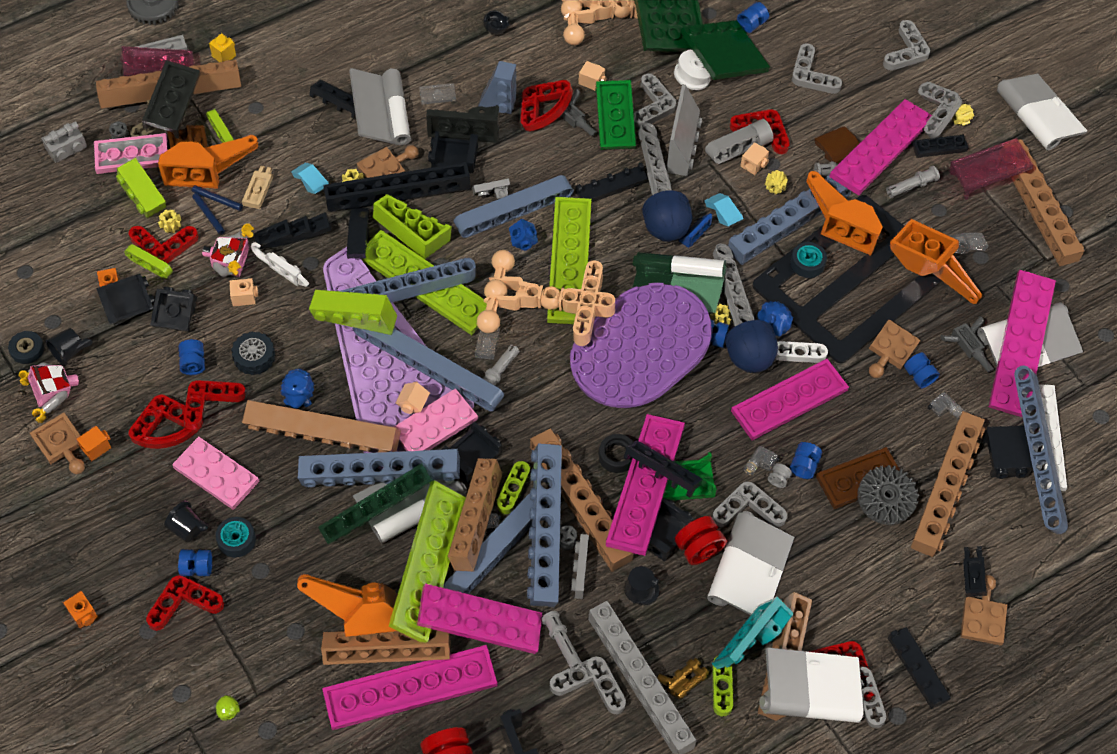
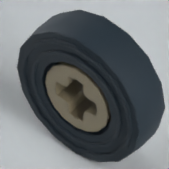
[8,331,44,364]

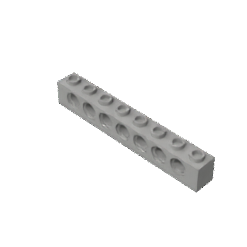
[588,601,696,754]

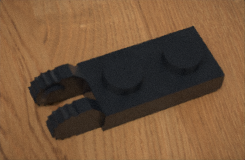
[963,546,987,597]

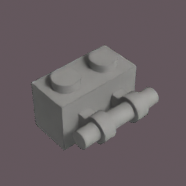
[41,121,87,163]

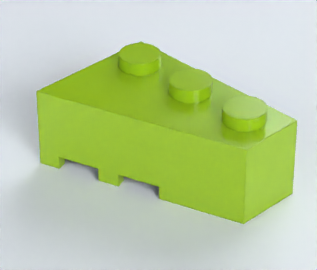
[116,158,166,218]

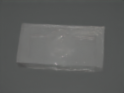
[419,83,456,105]
[475,328,500,360]

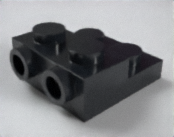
[150,287,197,332]

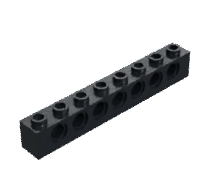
[323,162,470,212]

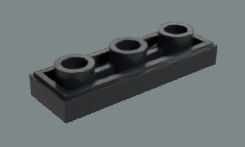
[912,134,969,158]

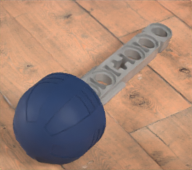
[638,122,692,242]
[713,243,778,373]

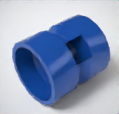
[737,2,769,33]
[710,319,729,348]
[178,339,205,375]
[904,352,940,389]
[789,442,822,479]
[178,549,212,576]

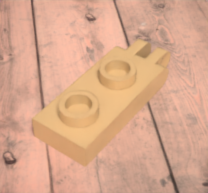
[242,166,273,209]

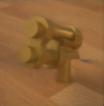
[657,658,709,699]

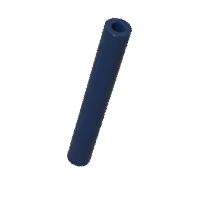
[192,185,243,211]
[192,193,225,235]

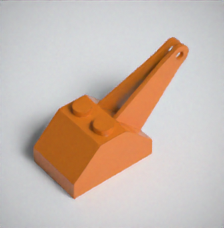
[158,135,258,189]
[806,171,883,256]
[890,219,982,304]
[297,574,398,637]

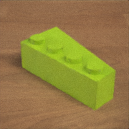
[373,194,452,259]
[309,290,397,335]

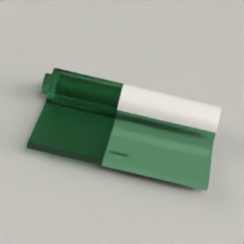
[632,252,726,313]

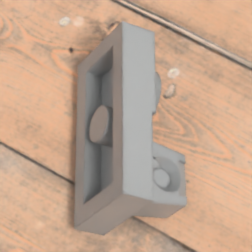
[472,178,510,200]

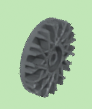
[126,0,179,25]
[857,465,919,525]

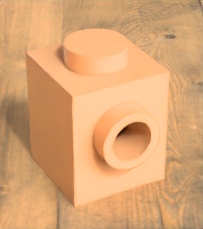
[578,61,606,91]
[741,142,769,175]
[230,279,258,306]
[396,382,430,414]

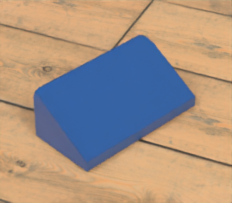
[679,213,712,248]

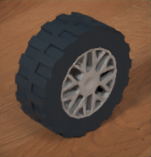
[231,331,276,375]

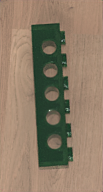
[318,463,435,544]

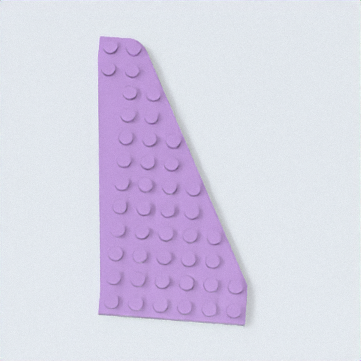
[323,247,474,471]

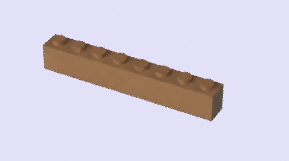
[96,60,241,109]
[242,400,401,453]

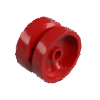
[674,516,727,565]
[420,727,473,754]

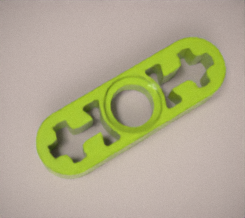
[206,109,234,143]
[124,244,173,279]
[497,461,530,514]
[712,657,733,716]

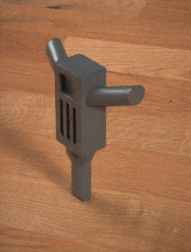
[544,88,597,137]
[941,316,994,373]

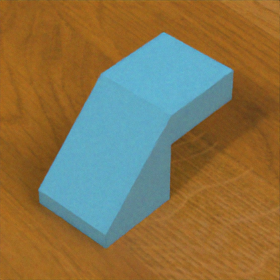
[291,162,329,194]
[705,193,743,226]

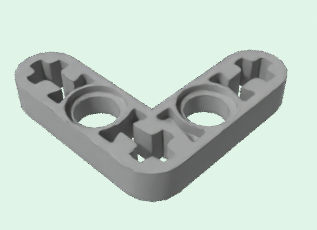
[883,20,930,70]
[792,43,842,94]
[633,74,676,129]
[918,82,962,138]
[712,482,787,528]
[550,657,626,714]
[859,667,886,728]

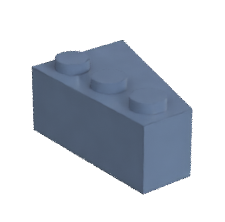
[478,61,516,114]

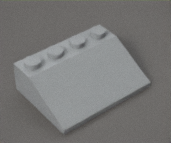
[667,84,702,176]

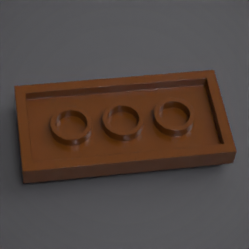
[816,447,900,509]

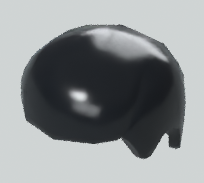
[483,10,509,35]

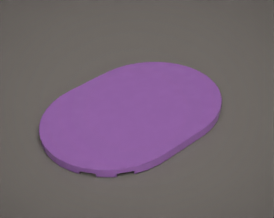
[570,283,712,408]

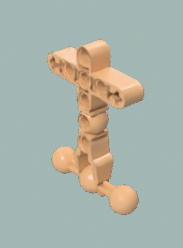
[561,0,638,46]
[476,250,615,346]

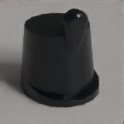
[46,328,93,366]
[164,500,208,543]
[624,566,659,605]

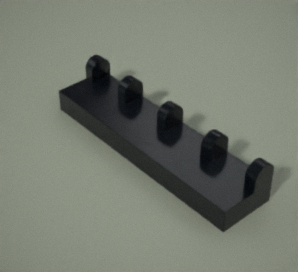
[309,80,356,119]
[576,162,648,203]
[623,440,703,498]
[887,627,951,709]

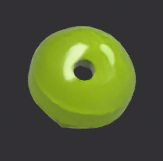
[216,695,240,721]

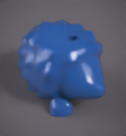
[757,301,793,336]
[281,368,314,409]

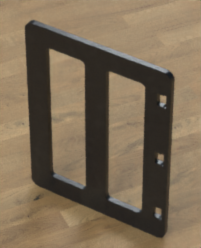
[752,195,942,363]

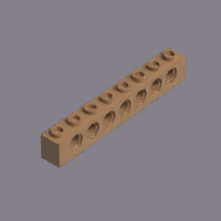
[998,139,1084,267]
[910,411,985,557]
[530,428,633,572]

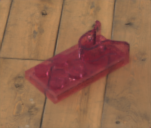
[120,46,194,77]
[949,138,1033,200]

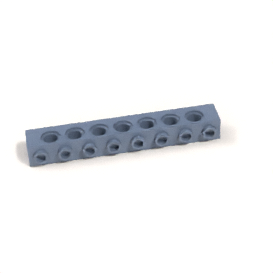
[728,174,851,265]
[527,443,562,607]
[298,449,460,487]

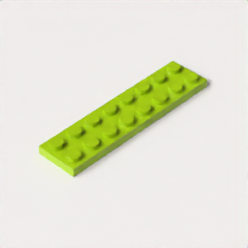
[547,197,591,324]
[360,230,487,335]
[389,480,466,643]

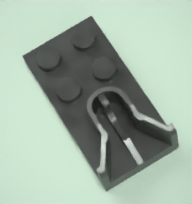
[142,60,201,139]
[426,105,500,143]

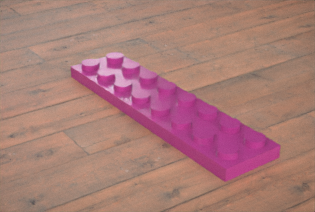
[829,99,932,195]
[988,270,1056,418]
[606,414,685,556]
[322,645,497,730]

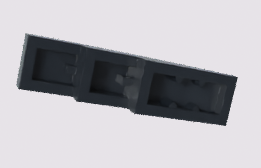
[347,208,370,259]
[254,212,332,249]

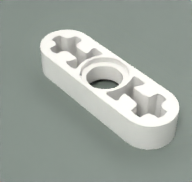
[775,341,828,363]

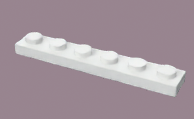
[1038,385,1067,491]

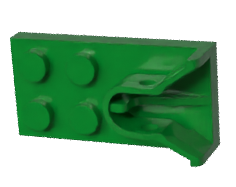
[595,80,636,150]
[663,452,717,501]

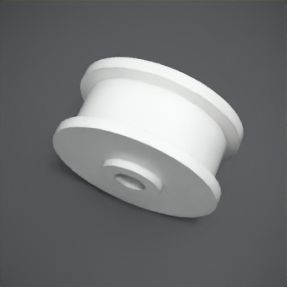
[674,50,711,90]

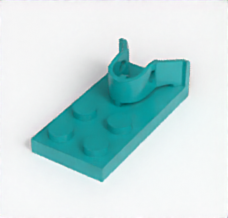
[712,597,793,670]

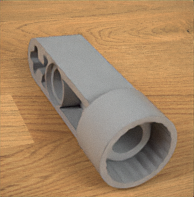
[705,119,773,164]

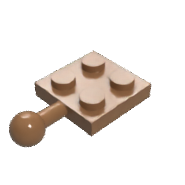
[356,145,419,178]
[869,320,920,378]
[30,413,85,474]
[960,575,1007,646]

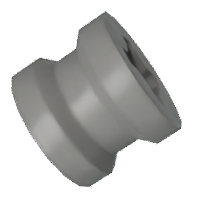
[768,463,792,488]

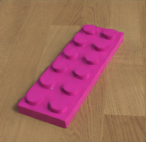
[731,359,849,441]
[417,584,542,654]

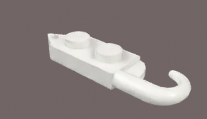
[251,242,310,287]

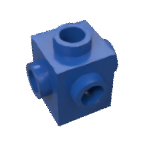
[509,219,538,251]

